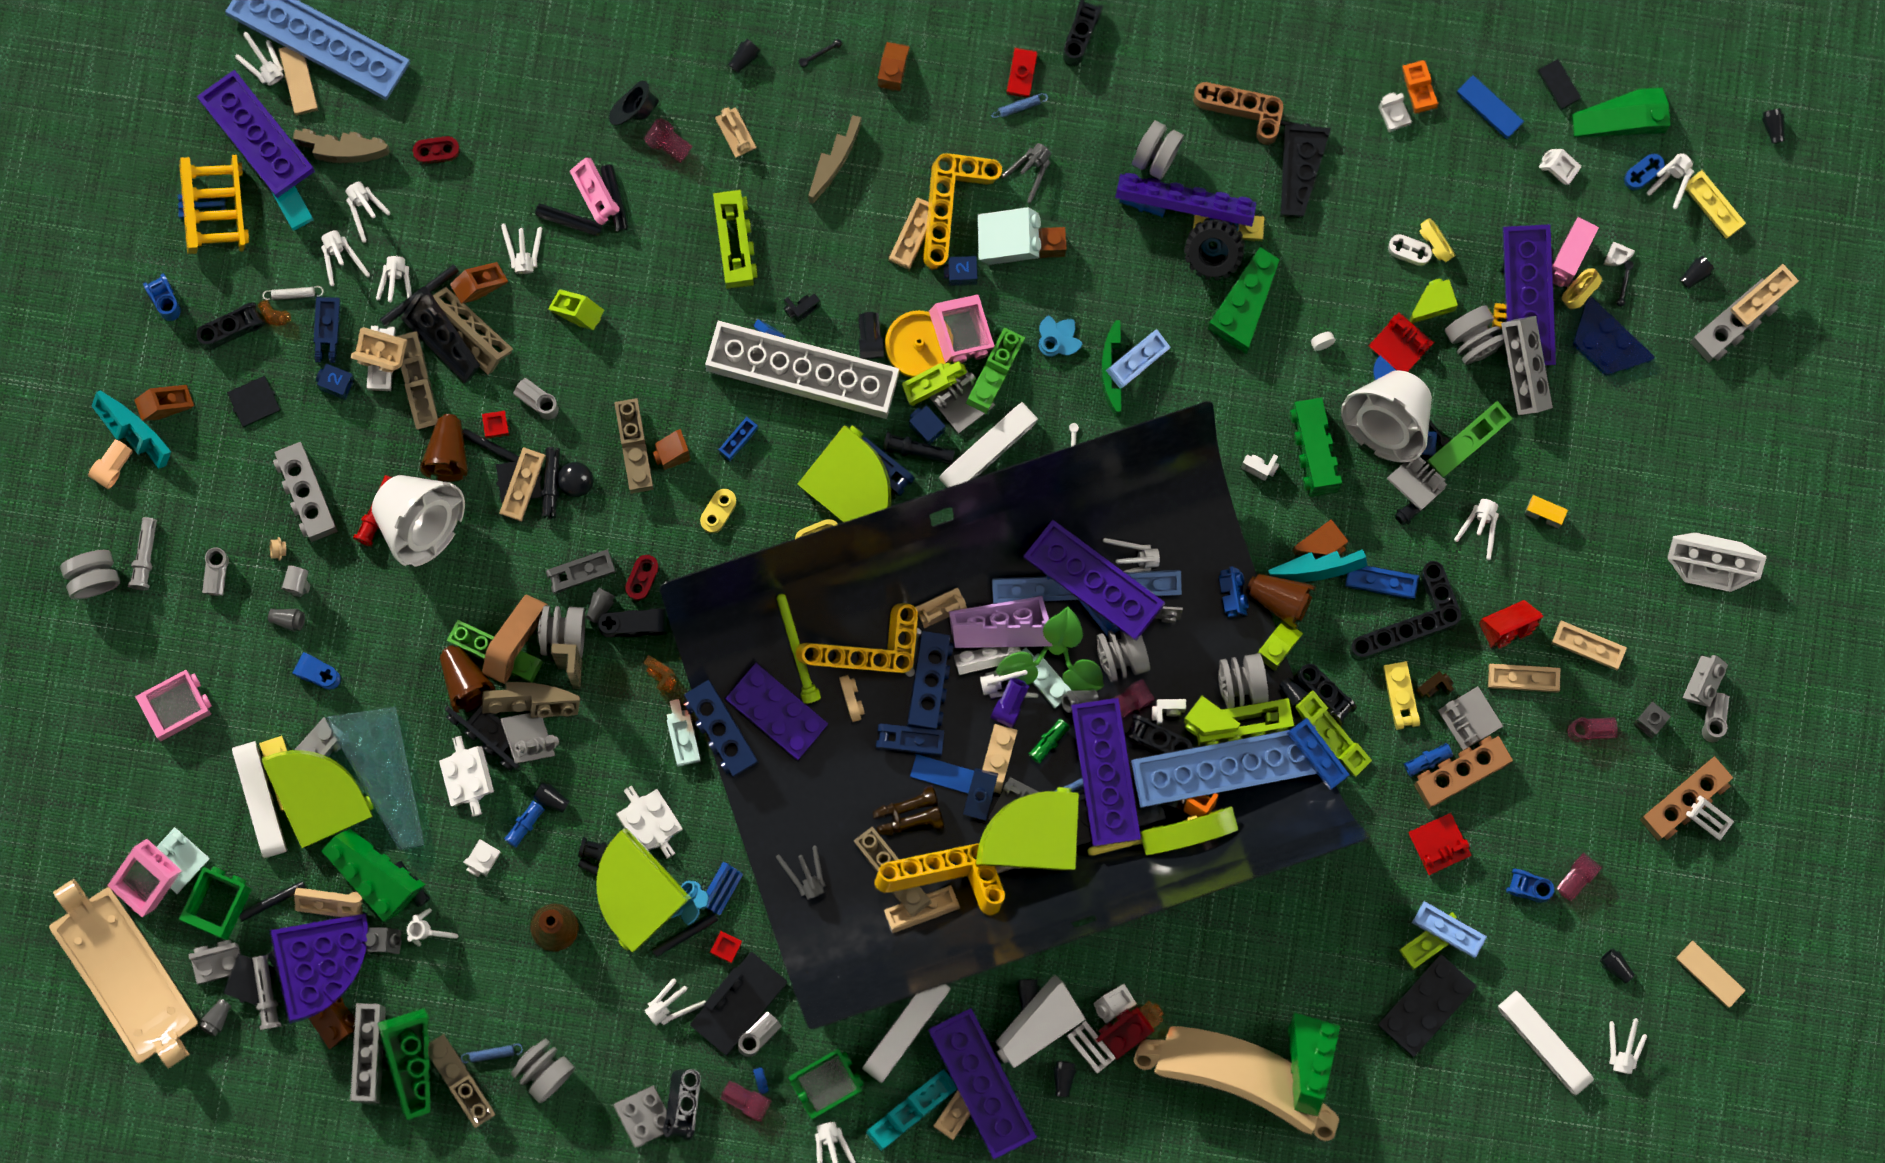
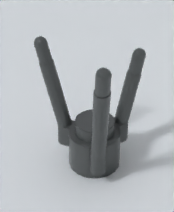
[1001,143,1051,203]
[776,846,826,900]

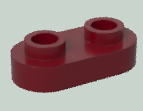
[413,136,460,164]
[625,555,659,601]

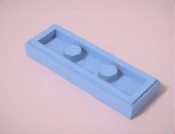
[1106,329,1171,389]
[1412,901,1487,958]

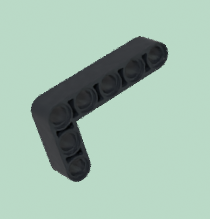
[1349,561,1461,661]

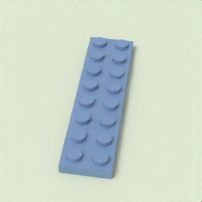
[225,0,410,101]
[1131,725,1317,807]

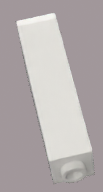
[996,975,1086,1068]

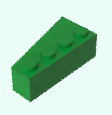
[1208,247,1280,354]
[1290,397,1342,497]
[322,829,426,922]
[377,1009,430,1120]
[1288,1013,1340,1117]

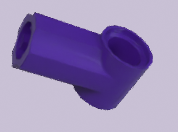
[990,678,1029,728]

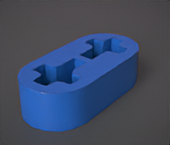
[1624,154,1664,190]

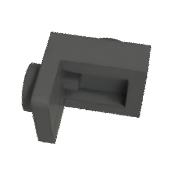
[364,928,402,954]

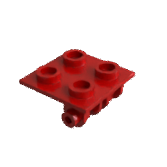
[1368,313,1434,372]
[1408,813,1472,875]

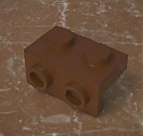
[308,997,355,1049]

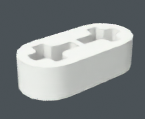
[1388,235,1432,266]

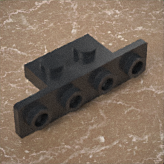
[444,706,521,772]

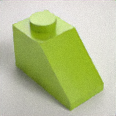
[1410,279,1458,324]
[548,289,605,330]
[1257,621,1303,671]
[1184,696,1240,736]

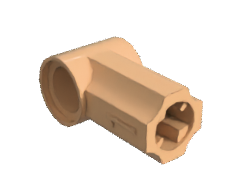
[88,439,133,489]

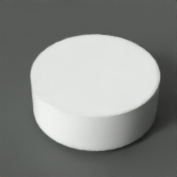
[1311,332,1335,351]

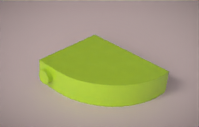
[798,425,891,522]
[262,750,374,848]
[976,787,1079,871]
[596,828,691,952]

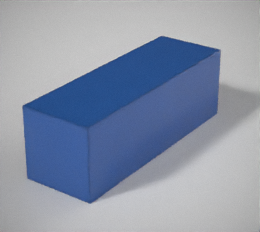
[718,417,758,461]

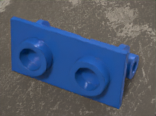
[1219,567,1249,617]

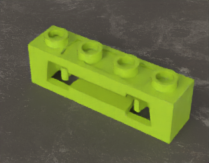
[713,190,757,289]
[1197,698,1294,746]

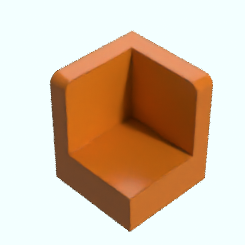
[1183,793,1219,817]

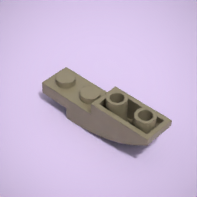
[293,129,390,163]
[614,398,654,494]
[481,682,580,718]
[854,827,932,917]
[428,1034,496,1128]

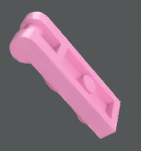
[570,158,620,225]

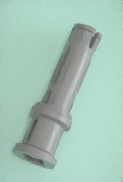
[128,517,157,590]
[252,955,282,1030]

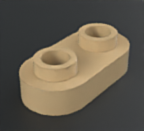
[839,675,865,723]

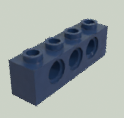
[907,631,954,730]
[684,680,759,777]

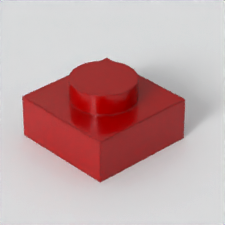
[482,411,509,439]
[710,931,742,964]

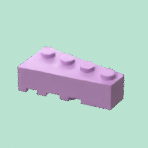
[949,596,1052,648]

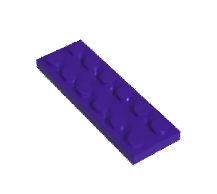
[197,70,315,198]
[1115,173,1256,227]
[1503,224,1556,367]
[1023,520,1165,641]
[1071,698,1141,847]
[928,1008,1037,1160]

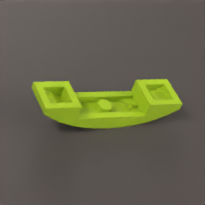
[1296,691,1372,777]
[1140,807,1238,855]

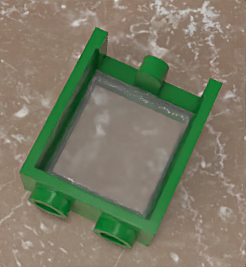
[788,1049,864,1121]

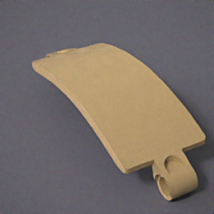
[50,879,198,1068]
[1134,1026,1339,1141]

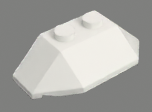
[1668,533,1766,592]

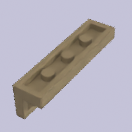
[433,287,513,375]
[551,643,582,689]

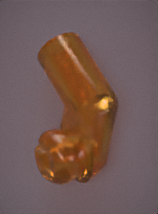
[258,300,291,326]

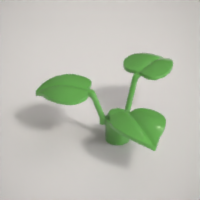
[996,607,1104,691]

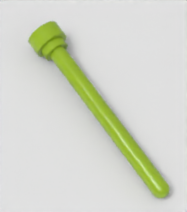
[777,594,821,704]

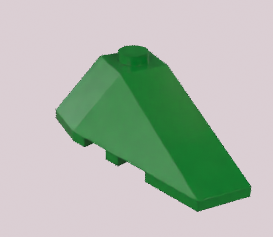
[1572,88,1670,137]

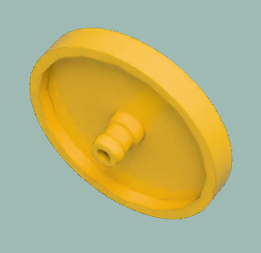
[885,310,953,378]

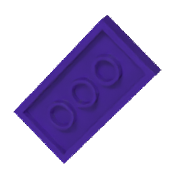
[725,663,828,761]

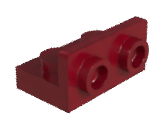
[1096,1007,1155,1059]

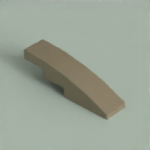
[808,115,861,203]
[396,331,438,430]

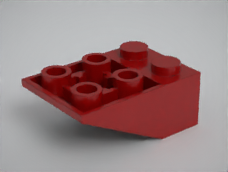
[1479,600,1543,649]

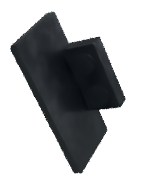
[690,952,787,1055]

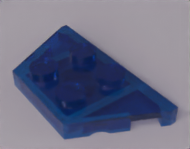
[1573,296,1655,376]

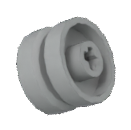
[1132,120,1184,180]
[60,550,120,600]

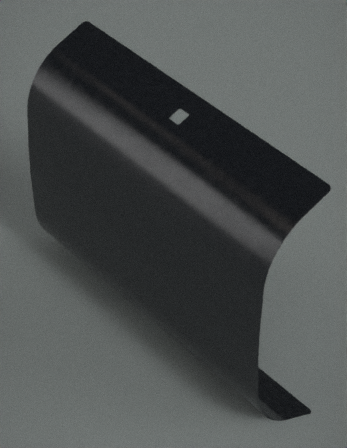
[659,401,1370,1029]

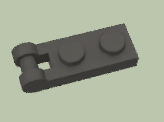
[546,549,616,594]

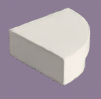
[1604,242,1635,266]

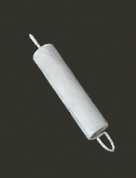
[263,286,323,300]

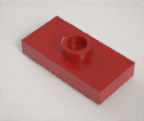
[1007,48,1037,98]

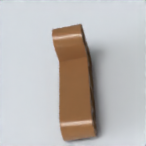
[1193,82,1283,145]
[482,594,548,684]

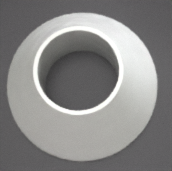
[1341,370,1432,462]
[372,475,465,567]

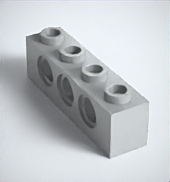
[1690,278,1781,363]
[1501,316,1553,415]
[273,442,338,542]
[351,1004,386,1104]

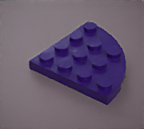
[270,913,368,1023]

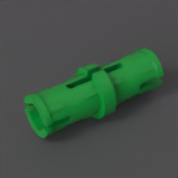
[1028,719,1071,764]

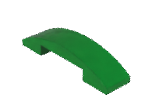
[1101,320,1121,417]

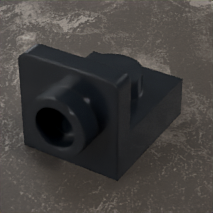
[783,293,821,323]

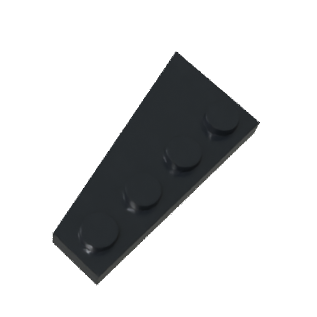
[1280,125,1331,218]
[401,286,480,383]

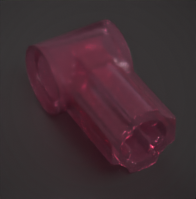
[644,118,693,163]
[1114,679,1156,717]
[1567,717,1618,742]
[1555,852,1602,901]
[720,1080,772,1122]

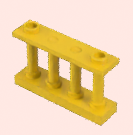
[179,155,249,254]

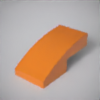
[1402,60,1438,113]

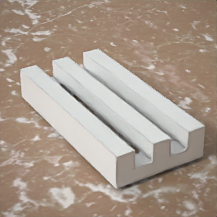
[1686,795,1734,840]
[1067,1021,1116,1074]

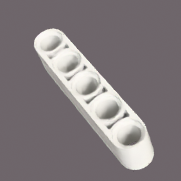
[939,402,1039,488]
[232,741,287,859]
[862,984,951,1083]
[1497,991,1594,1096]

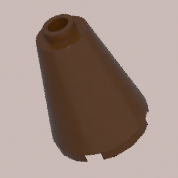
[420,414,468,482]
[1247,574,1316,629]
[440,645,496,713]
[531,904,579,952]

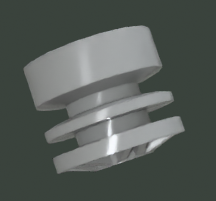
[1445,305,1505,365]
[538,606,585,657]
[1097,630,1150,682]
[1218,653,1268,709]
[511,1039,575,1104]

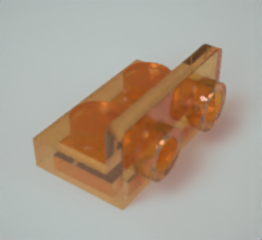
[644,655,677,696]

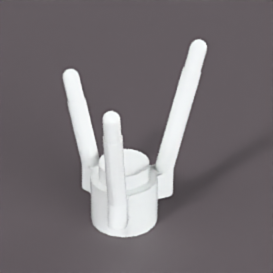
[235,32,284,86]
[1647,154,1694,209]
[346,182,391,243]
[501,224,542,274]
[321,231,370,286]
[376,256,412,302]
[1454,499,1499,560]
[1103,538,1160,572]
[980,670,1039,698]
[407,908,458,946]
[645,979,706,1025]
[1609,1018,1647,1074]
[815,1122,856,1163]

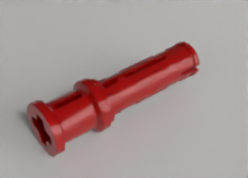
[353,475,392,547]

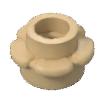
[270,537,286,561]

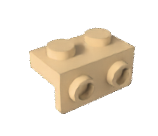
[351,327,407,372]

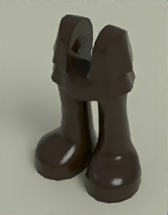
[873,785,945,835]

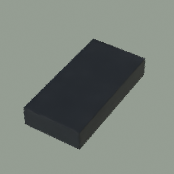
[1537,59,1582,111]

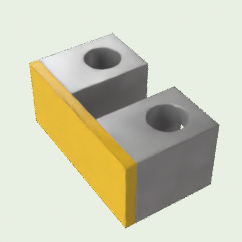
[1524,495,1568,529]

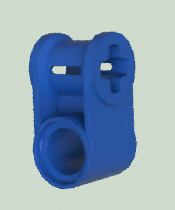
[143,273,181,321]
[292,652,341,690]
[1506,869,1554,903]

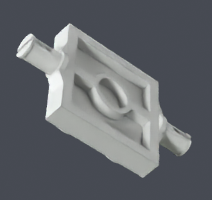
[439,736,494,817]
[616,786,683,859]

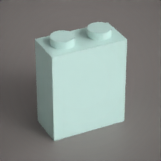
[978,207,1041,265]

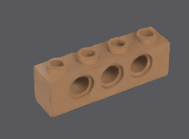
[1414,736,1513,809]
[1639,756,1733,841]

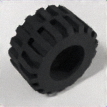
[1184,218,1245,281]

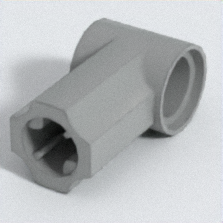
[513,378,559,420]
[202,547,229,596]
[282,566,310,597]
[1702,693,1730,742]
[738,1012,782,1057]

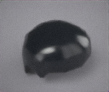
[558,462,594,498]

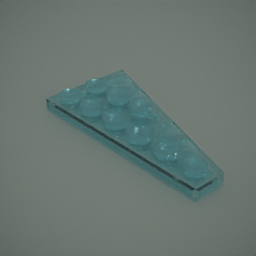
[325,707,424,850]

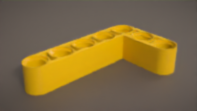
[924,154,1002,269]
[796,603,918,673]
[875,844,1005,915]

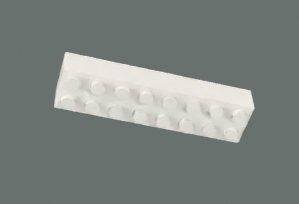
[705,321,899,419]

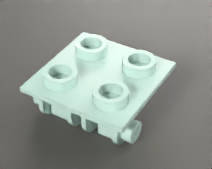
[157,827,210,894]

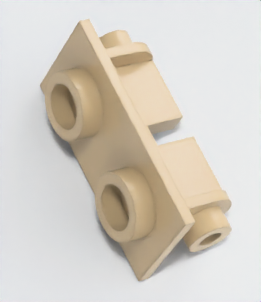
[715,107,756,158]
[915,587,967,629]

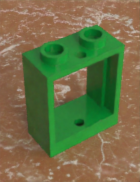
[179,866,252,941]

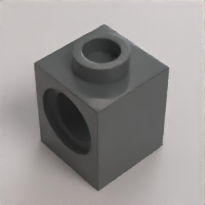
[1633,702,1671,739]

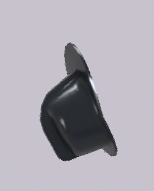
[609,80,659,126]

